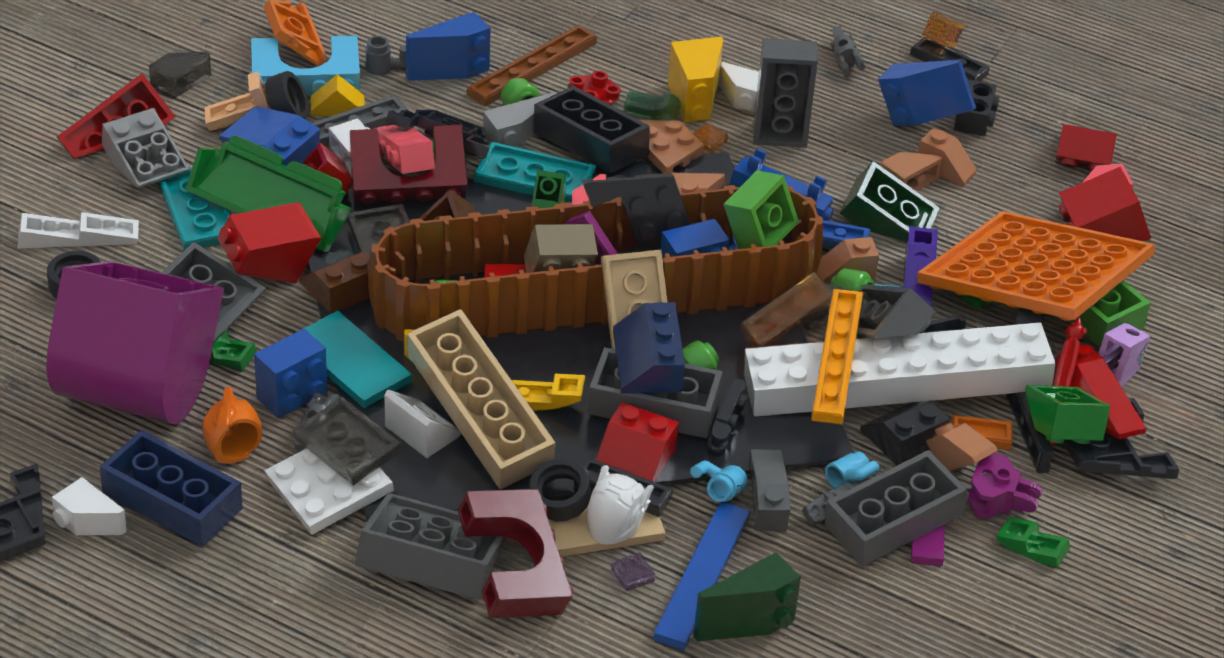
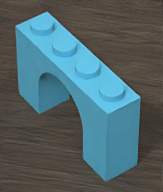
[251,36,360,96]

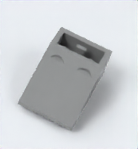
[102,108,190,188]

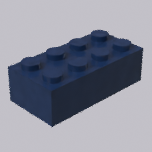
[99,430,243,547]

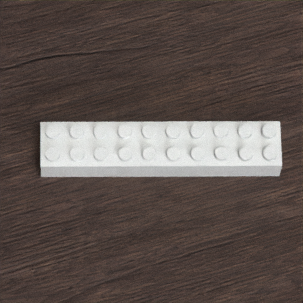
[744,323,1056,417]

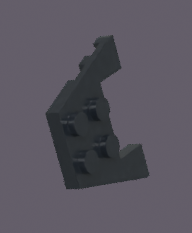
[385,109,490,158]
[582,173,691,254]
[1063,398,1179,479]
[0,464,46,561]

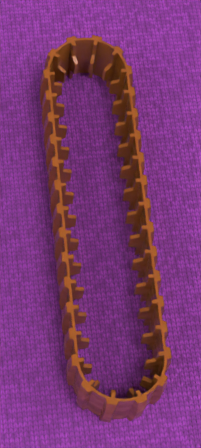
[368,185,823,342]

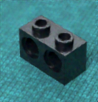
[954,79,1000,137]

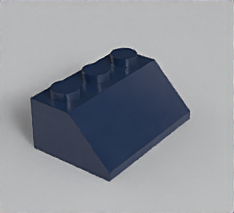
[613,302,685,393]

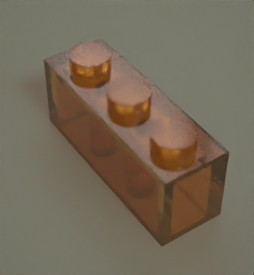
[740,272,832,348]

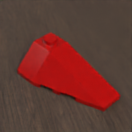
[56,73,176,159]
[1052,345,1146,439]

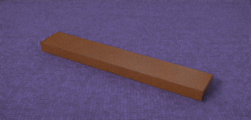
[467,25,597,107]

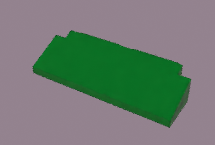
[186,136,352,252]

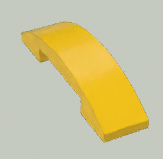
[512,374,586,411]

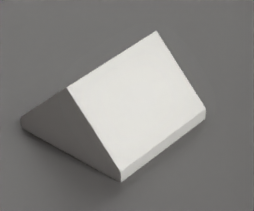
[385,390,461,458]

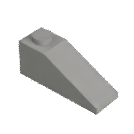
[483,92,557,147]

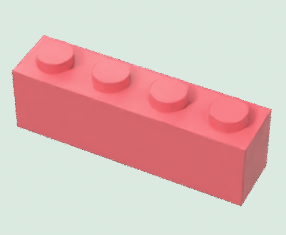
[375,125,435,174]

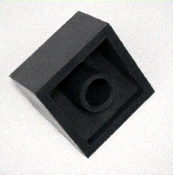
[860,400,950,466]

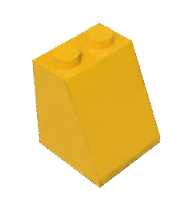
[668,36,723,123]

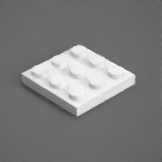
[265,428,394,535]

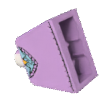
[1098,323,1150,387]

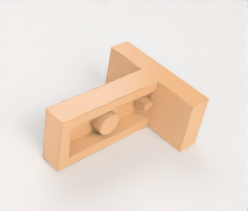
[204,71,270,132]

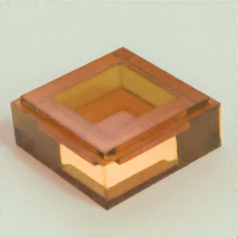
[693,122,728,153]

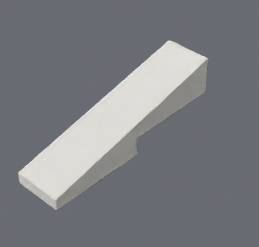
[17,212,139,249]

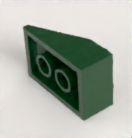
[839,161,940,242]
[693,552,801,642]

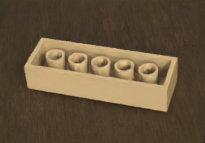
[407,309,555,489]

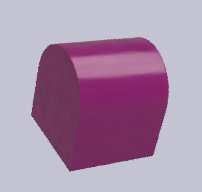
[46,261,224,424]

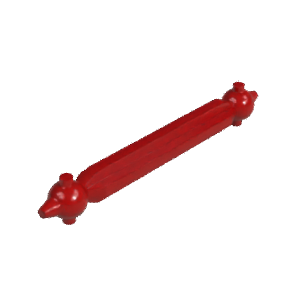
[1050,317,1087,447]

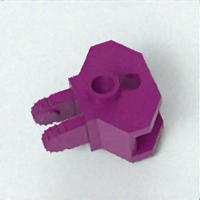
[967,453,1043,519]

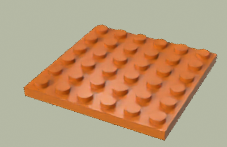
[917,211,1155,321]

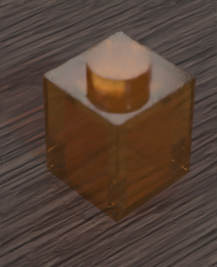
[922,11,965,48]

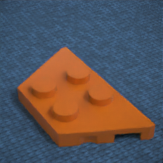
[263,0,328,67]

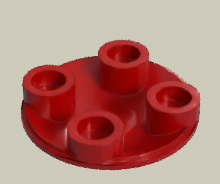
[568,71,621,105]

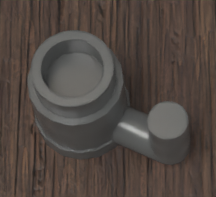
[365,35,406,75]

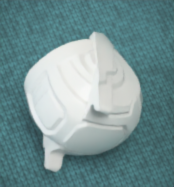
[588,465,654,545]

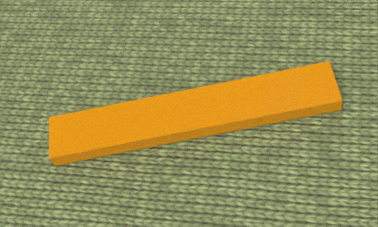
[812,289,863,424]

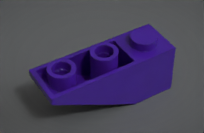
[903,226,938,306]

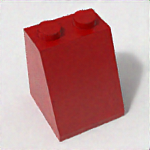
[1058,166,1151,241]
[218,203,321,284]

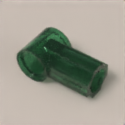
[624,89,682,120]

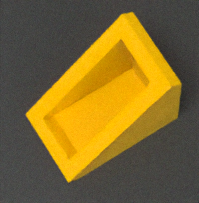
[310,74,365,116]

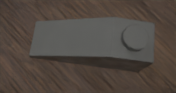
[750,449,791,531]

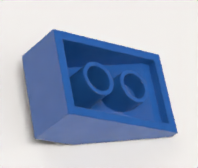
[406,12,491,81]
[878,60,976,126]
[219,106,320,166]

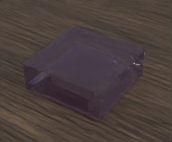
[611,552,655,591]

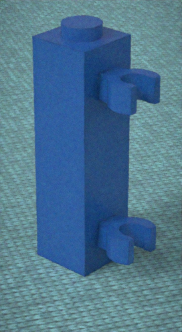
[729,148,834,221]

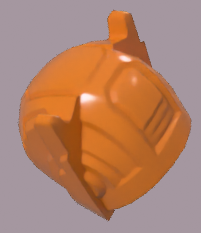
[202,387,262,464]

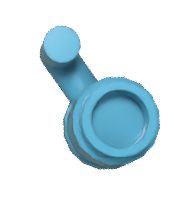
[825,451,879,489]
[690,460,748,502]

